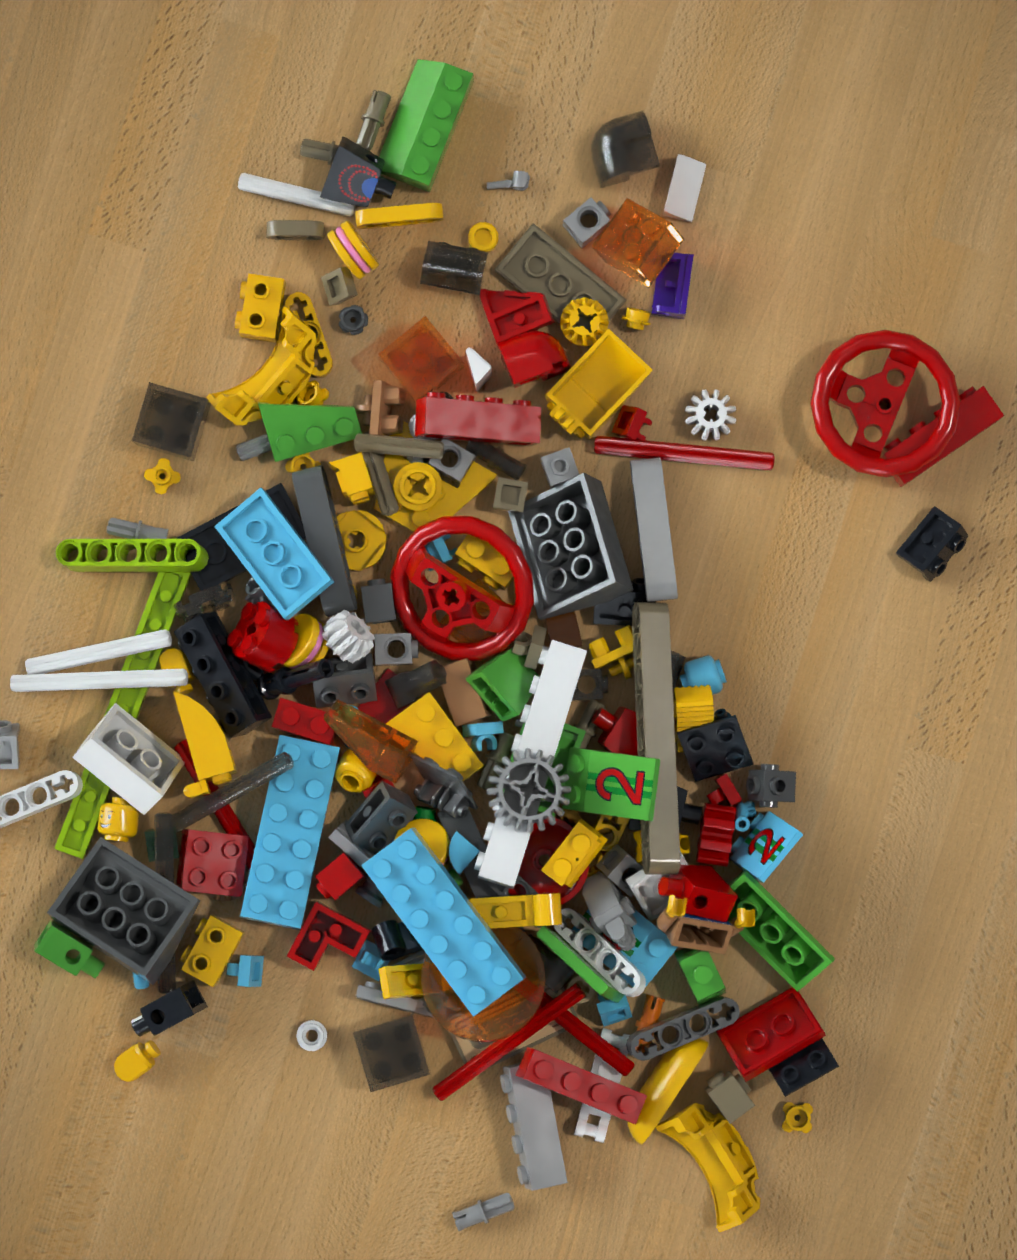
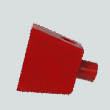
[591,706,638,756]
[658,864,738,922]

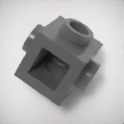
[746,764,796,808]

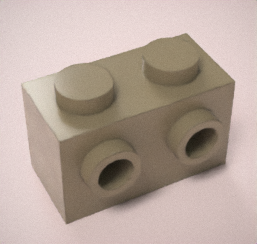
[705,1071,755,1124]

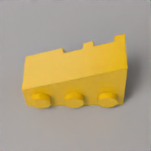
[380,692,484,782]

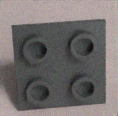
[410,754,478,818]

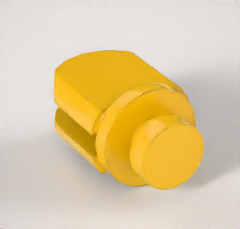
[159,648,194,695]
[114,1040,161,1082]

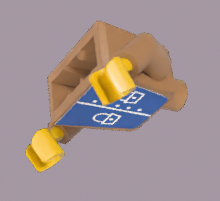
[657,895,755,954]

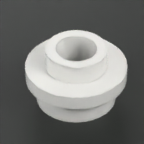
[296,1020,327,1051]

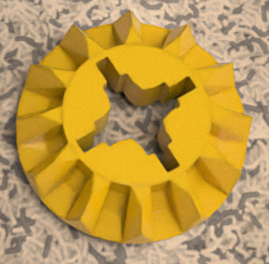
[560,297,609,346]
[394,462,442,511]

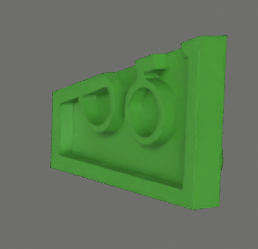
[258,402,362,462]

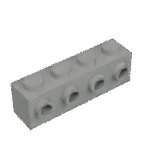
[500,1063,568,1191]

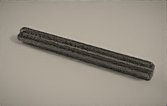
[165,752,294,833]

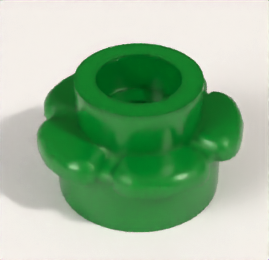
[413,806,438,822]

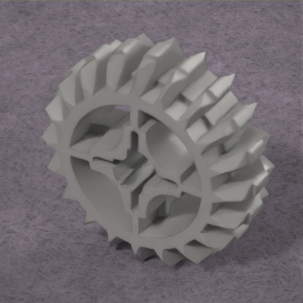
[486,748,571,833]

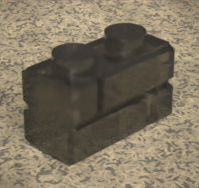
[420,241,488,295]

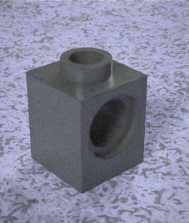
[361,579,397,625]

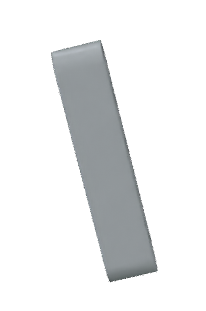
[630,457,678,602]

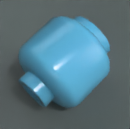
[680,655,727,695]

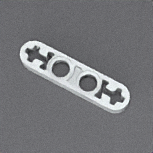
[0,770,83,828]
[554,908,646,997]

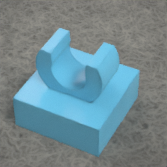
[425,534,457,571]
[462,721,504,752]
[352,940,390,981]
[227,955,264,987]
[596,993,632,1027]

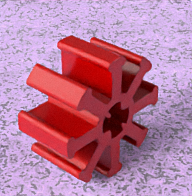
[696,803,736,867]

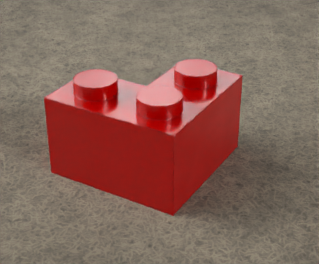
[287,901,371,971]

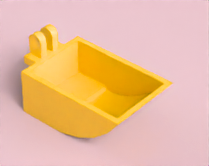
[546,329,653,441]
[173,691,237,798]

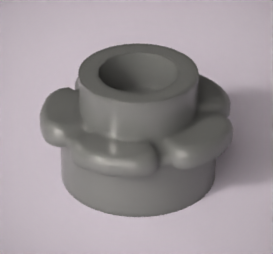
[339,305,368,335]

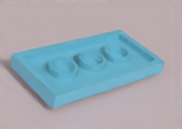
[214,488,335,621]

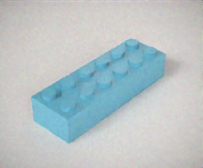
[240,735,340,930]
[361,827,526,1017]

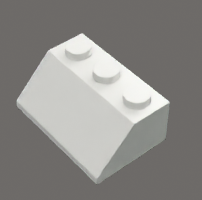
[72,703,185,815]

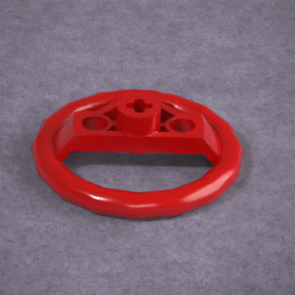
[810,330,961,478]
[390,516,534,661]

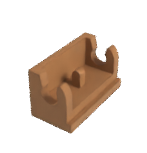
[436,658,493,727]

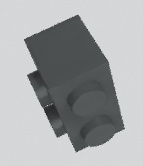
[312,653,377,708]
[344,781,417,855]

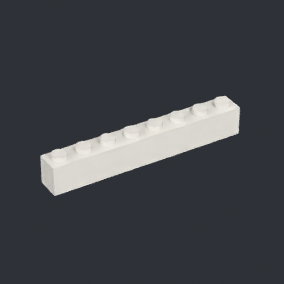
[474,640,587,889]

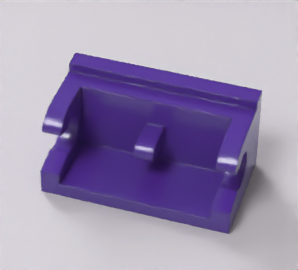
[651,252,694,319]

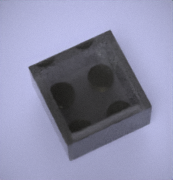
[132,382,211,462]
[353,1013,431,1092]

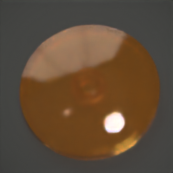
[421,927,545,1042]

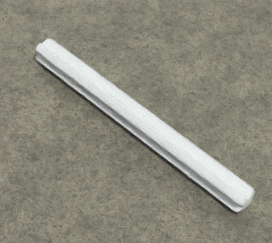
[10,669,188,692]

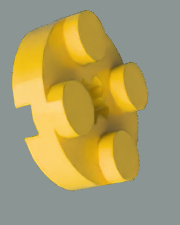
[337,510,387,572]

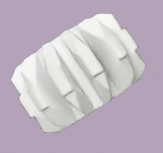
[685,389,736,441]
[322,610,375,664]

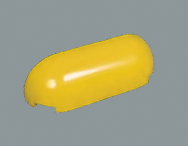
[627,1038,709,1145]

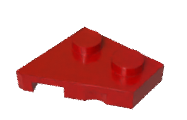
[477,289,555,344]

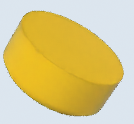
[468,222,498,254]

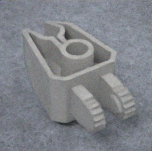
[582,871,637,951]

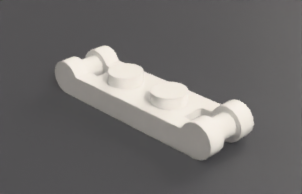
[574,1028,630,1143]

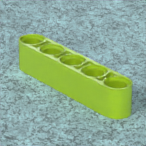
[56,539,209,572]

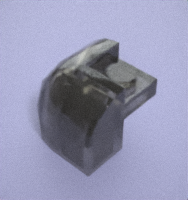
[591,111,660,188]

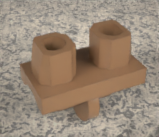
[355,380,406,436]

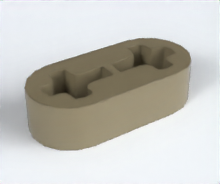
[266,220,324,240]

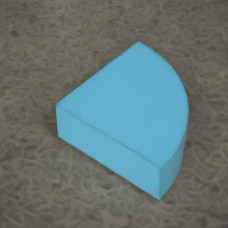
[449,831,480,874]

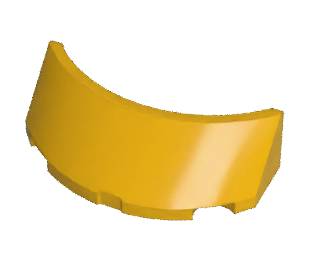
[206,306,317,426]
[656,1103,761,1232]

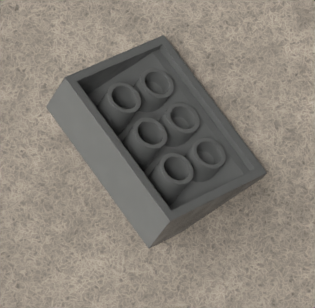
[508,473,633,620]
[47,837,200,985]

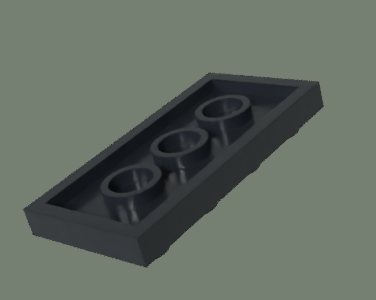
[176,483,306,594]

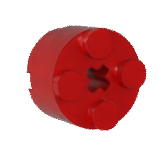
[227,601,299,673]

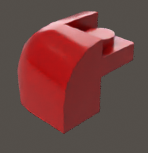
[497,330,571,388]

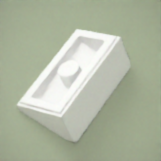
[663,154,706,223]
[466,347,492,392]

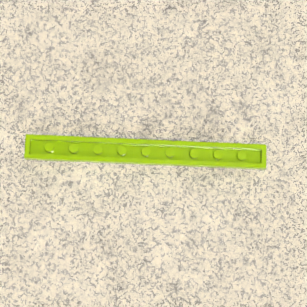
[54,572,192,859]

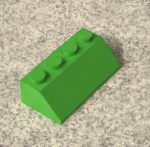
[379,59,474,192]
[728,871,835,992]

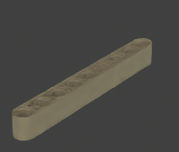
[632,602,680,875]

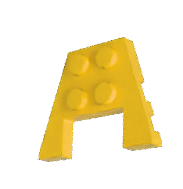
[374,421,497,532]

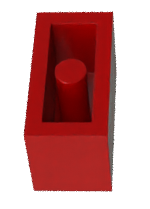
[271,697,340,746]
[315,852,365,900]

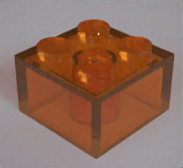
[592,198,684,288]
[378,316,464,403]

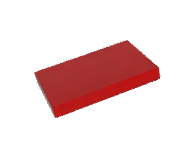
[716,987,826,1082]

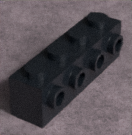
[174,611,272,738]

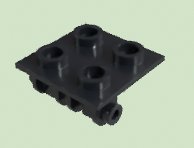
[677,709,754,782]
[768,1038,839,1097]

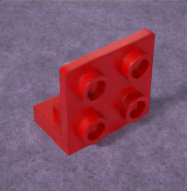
[176,828,249,897]

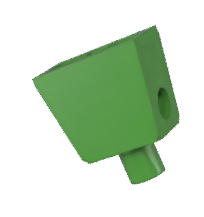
[466,648,538,722]
[34,919,105,978]
[674,948,726,1005]

